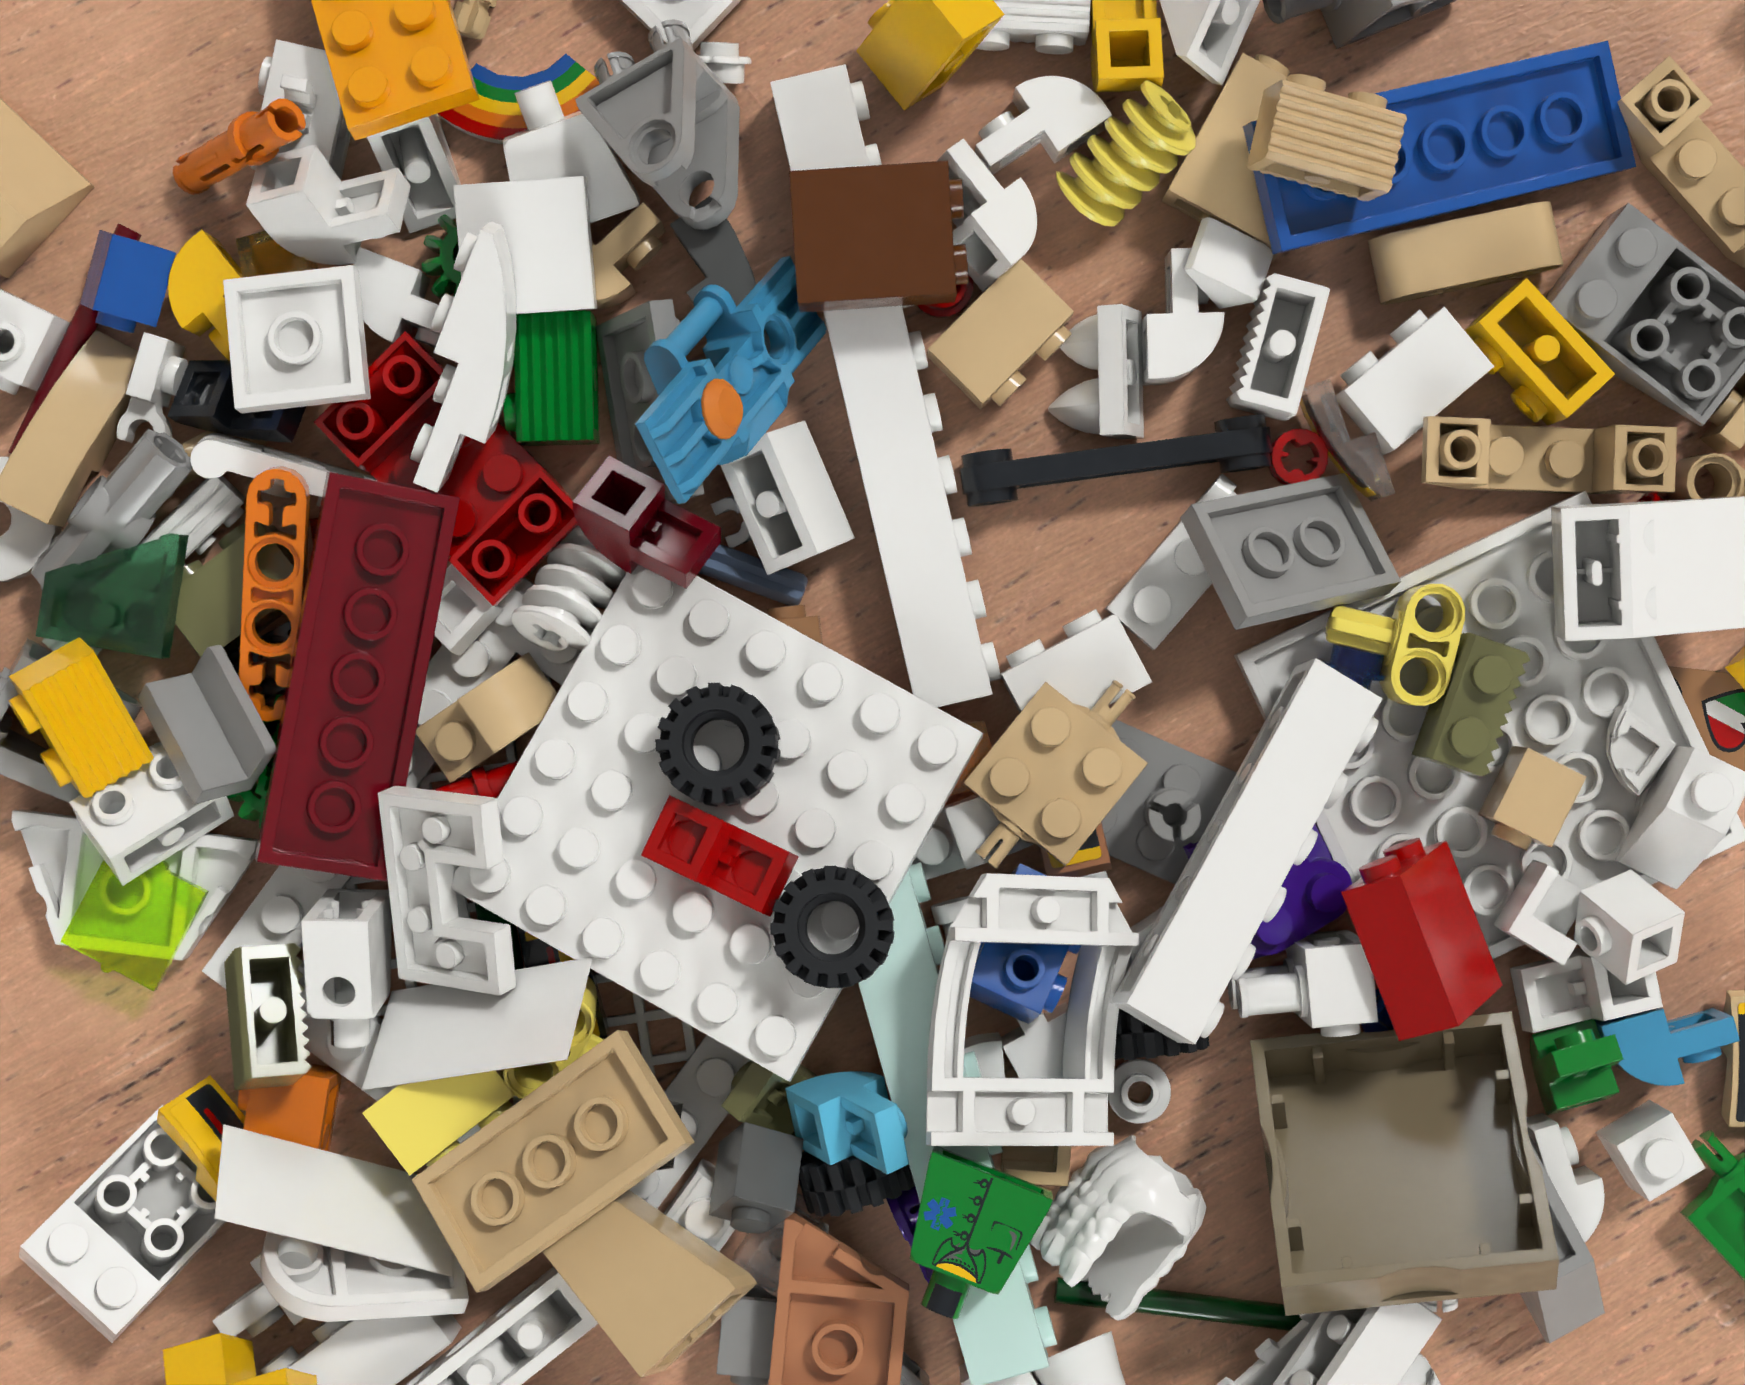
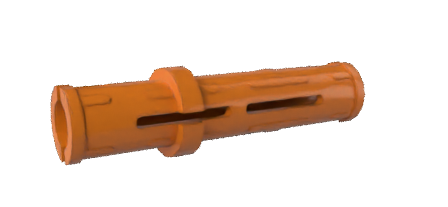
[173,99,306,195]

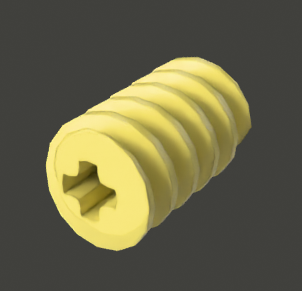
[1056,80,1196,227]

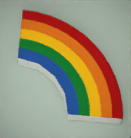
[437,54,600,144]

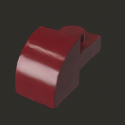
[573,456,721,589]

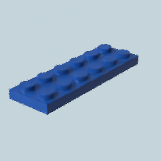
[1243,40,1636,255]

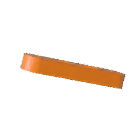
[239,466,310,721]

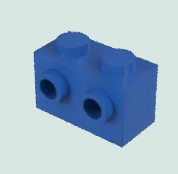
[970,863,1082,1024]

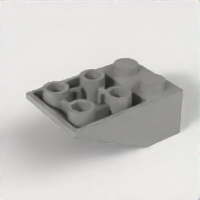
[1545,203,1745,426]

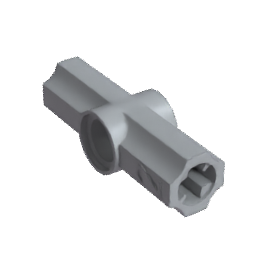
[31,429,192,605]

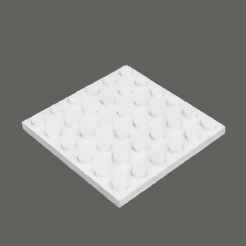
[1234,491,1745,959]
[452,565,983,1081]

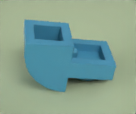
[1595,1008,1740,1086]

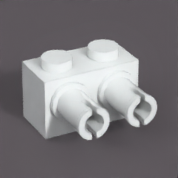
[1227,930,1378,1037]

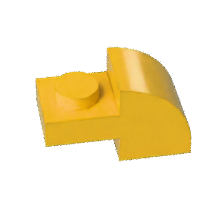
[1090,0,1164,92]
[168,229,248,360]

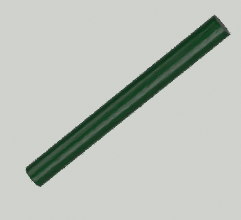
[1054,1277,1302,1331]

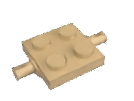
[964,680,1148,869]

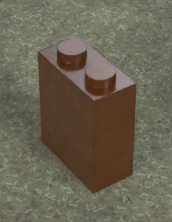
[789,160,968,313]

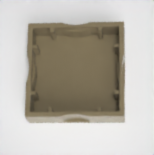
[1250,1011,1559,1316]

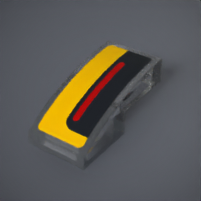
[1299,379,1395,501]

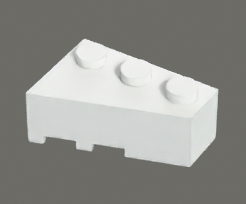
[1217,1303,1442,1385]

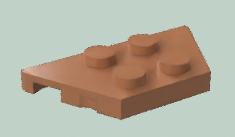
[769,1213,909,1385]

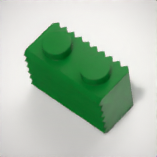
[504,310,600,446]

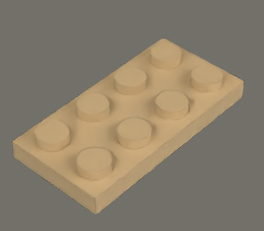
[412,1030,695,1293]

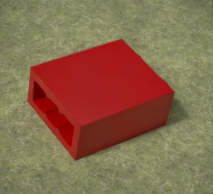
[1341,838,1503,1041]

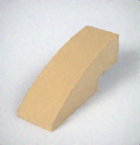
[0,330,138,527]

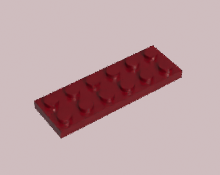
[255,472,460,882]

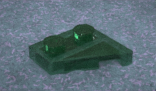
[36,533,189,659]

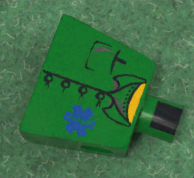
[910,1146,1053,1319]

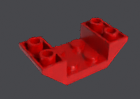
[314,331,578,607]

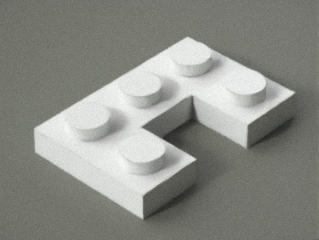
[378,786,516,996]

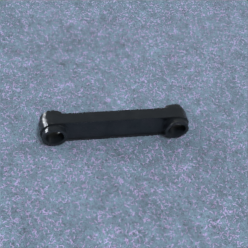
[960,415,1273,507]

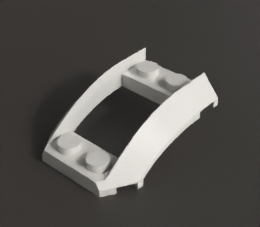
[926,873,1139,1146]

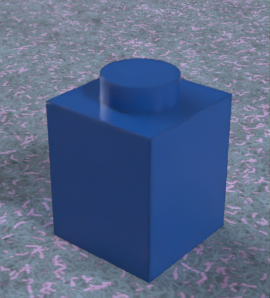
[80,230,176,333]

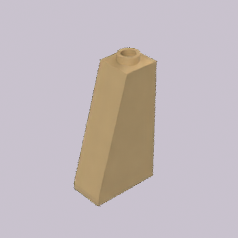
[542,1190,757,1378]

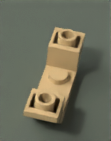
[1617,56,1745,269]
[1421,416,1677,494]

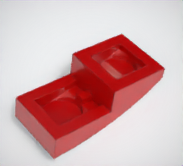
[641,795,799,917]

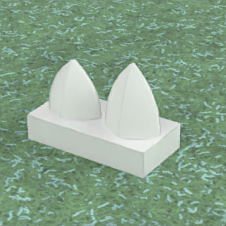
[1048,304,1144,440]

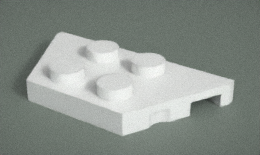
[11,809,258,960]

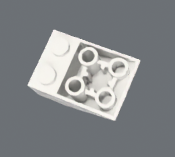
[1551,496,1745,641]
[19,1105,226,1343]

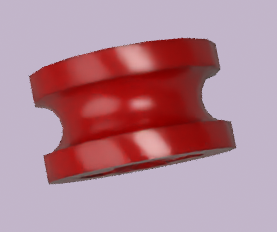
[1268,429,1328,485]

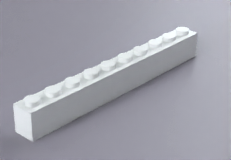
[770,64,1001,707]

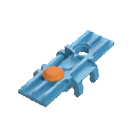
[635,256,827,504]

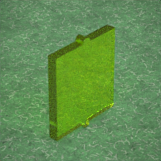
[60,860,209,991]

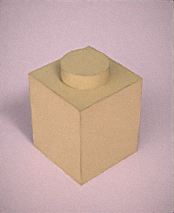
[1478,746,1586,851]

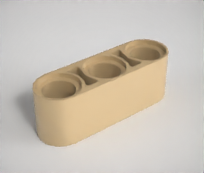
[1368,201,1563,305]

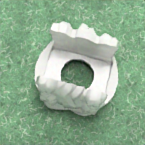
[1030,1135,1207,1321]

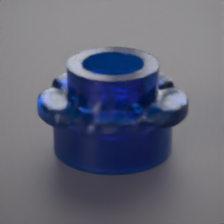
[1323,644,1386,691]

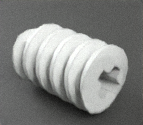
[511,525,626,652]

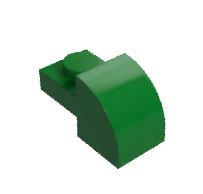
[1530,1019,1624,1116]

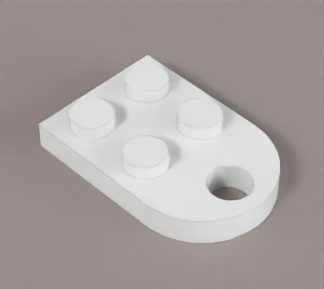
[260,1232,469,1322]

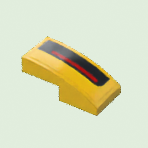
[157,1075,245,1202]

